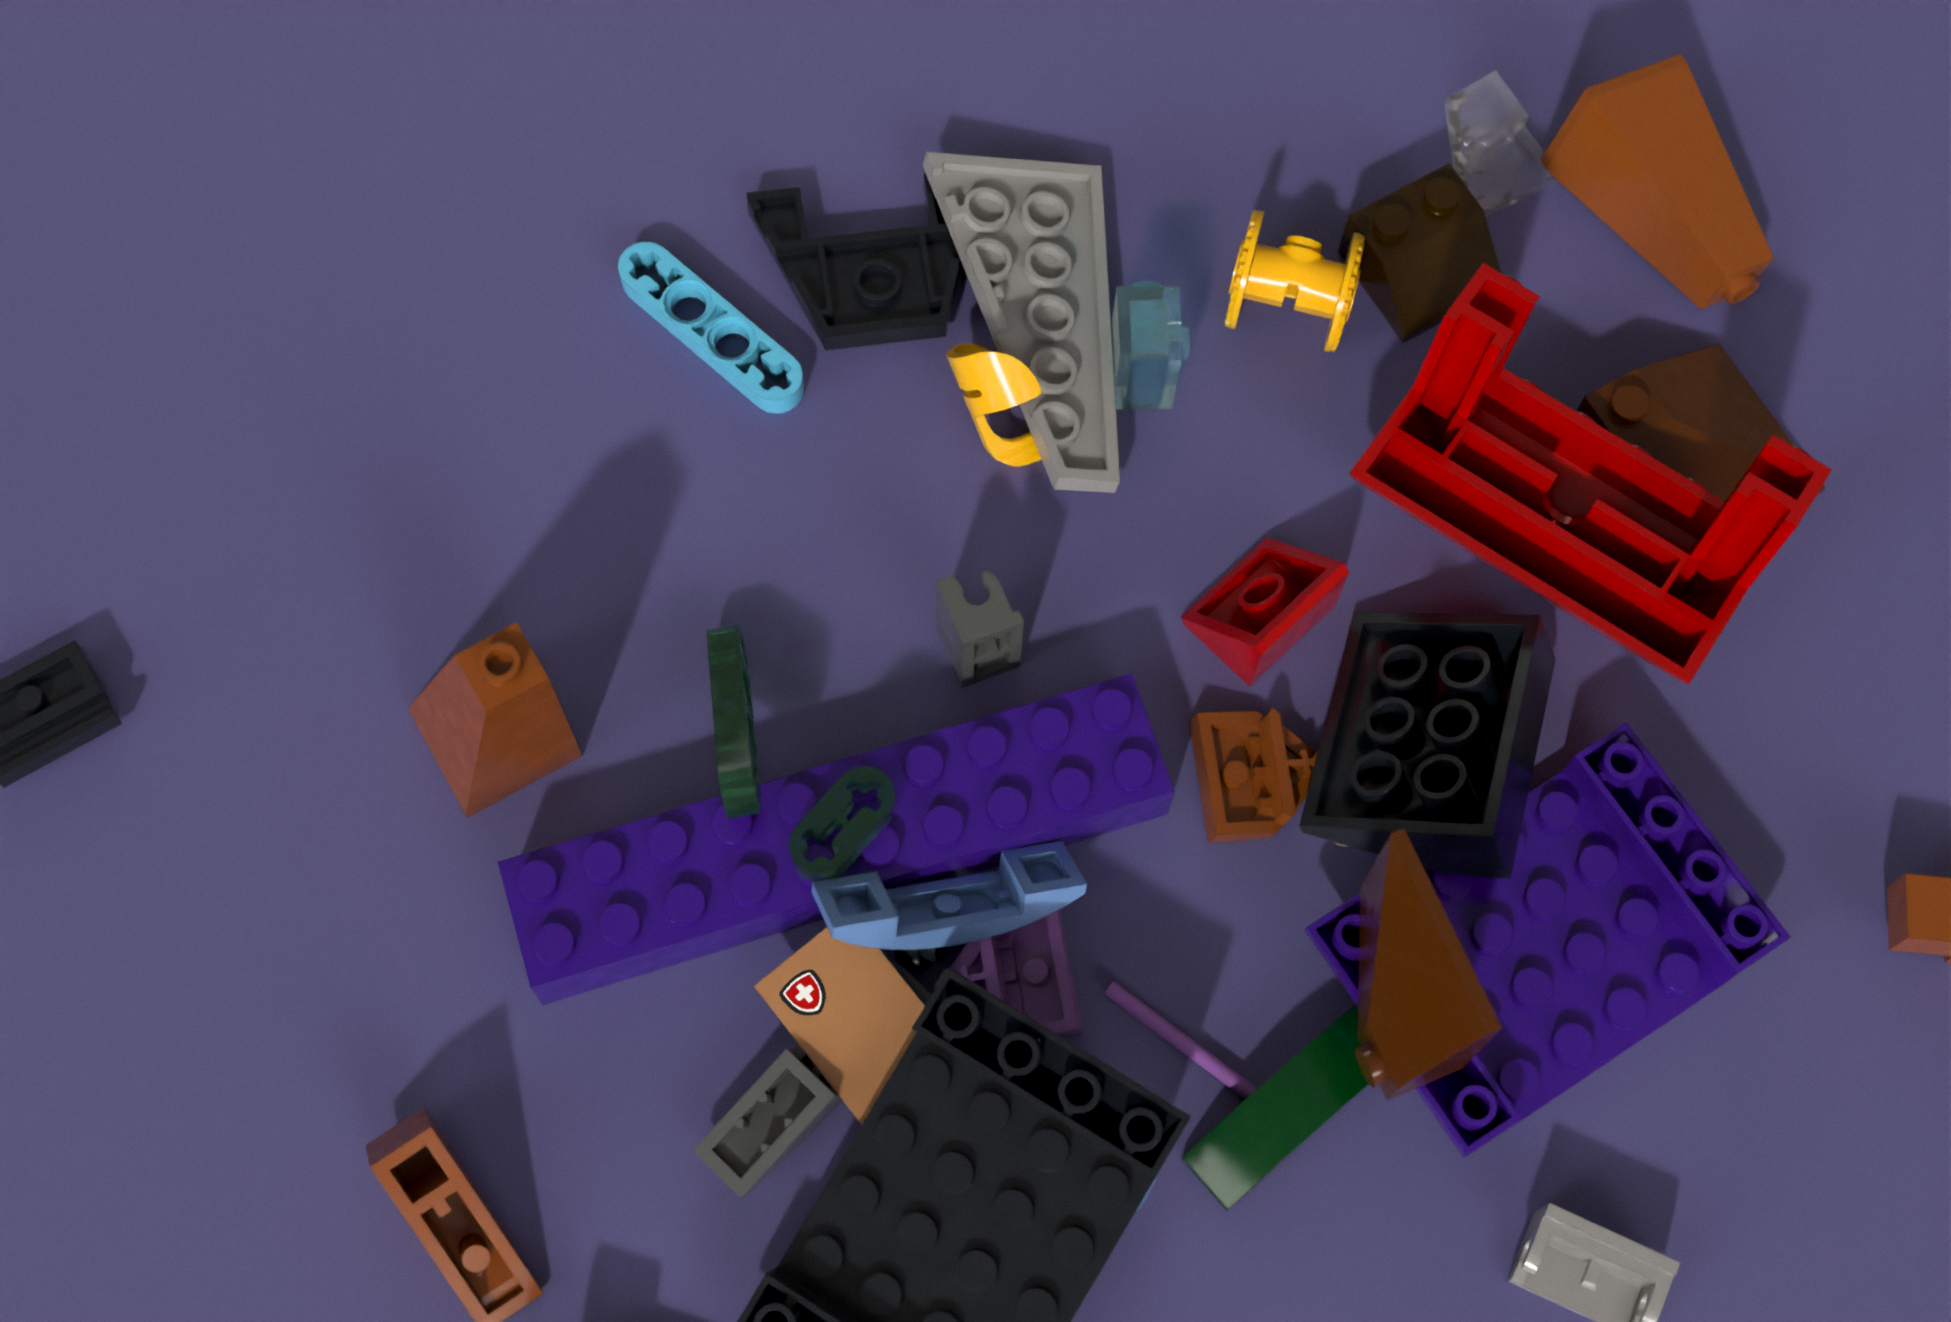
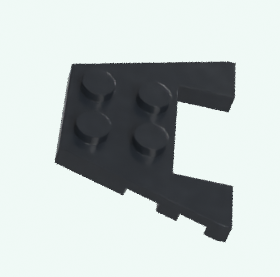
[746,173,961,350]

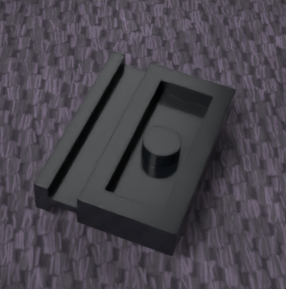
[0,640,123,788]

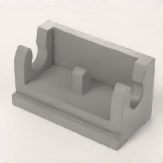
[1508,1203,1681,1322]

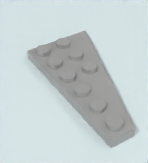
[922,152,1120,493]

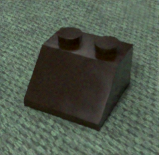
[1338,163,1501,343]

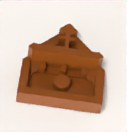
[1189,708,1319,843]

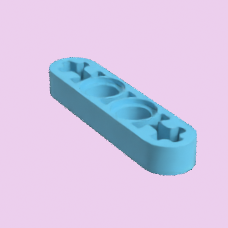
[618,241,804,414]

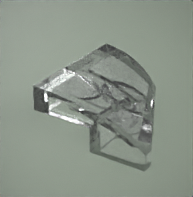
[1445,70,1556,216]

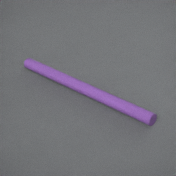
[1105,981,1258,1099]

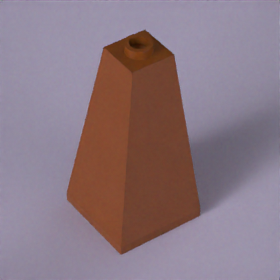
[1540,54,1774,310]
[408,622,582,818]

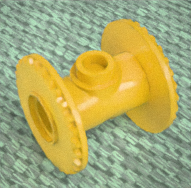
[1225,210,1365,352]

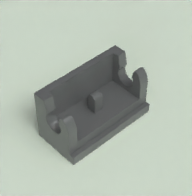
[936,570,1024,688]

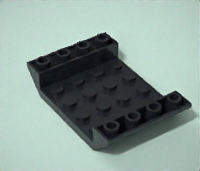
[737,968,1191,1322]

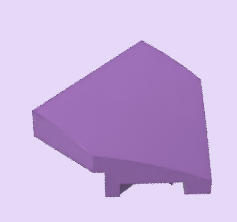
[933,909,1084,1037]

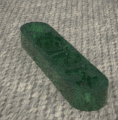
[707,624,763,819]

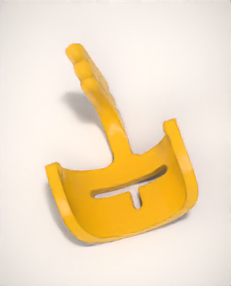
[946,343,1042,467]

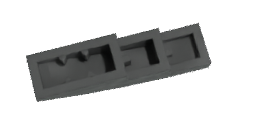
[693,953,932,1198]

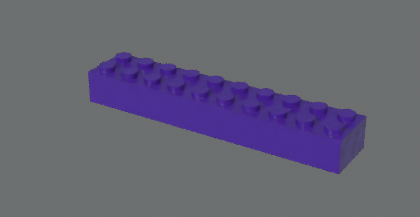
[498,673,1175,1005]

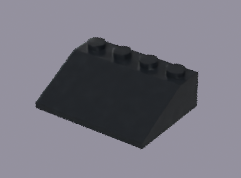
[1299,612,1556,879]

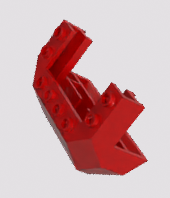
[1349,263,1832,685]

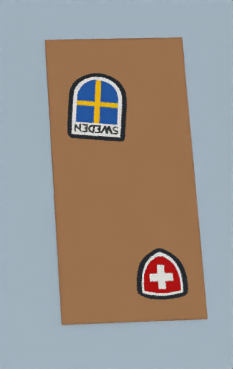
[754,927,925,1125]

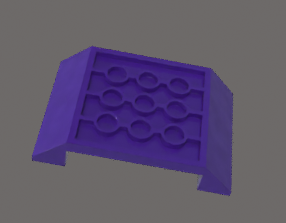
[1305,722,1791,1158]

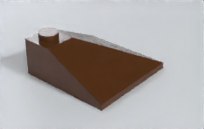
[1577,344,1825,501]
[1355,828,1502,1101]

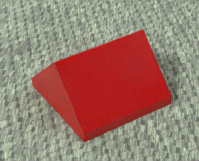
[1180,537,1349,687]

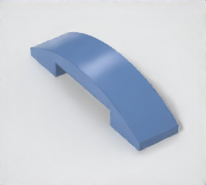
[811,841,1087,950]

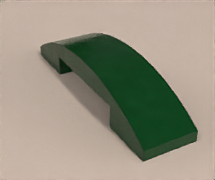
[1182,1005,1369,1211]

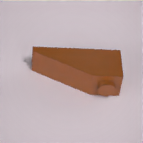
[365,1106,543,1322]

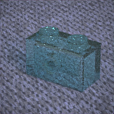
[1111,281,1190,409]

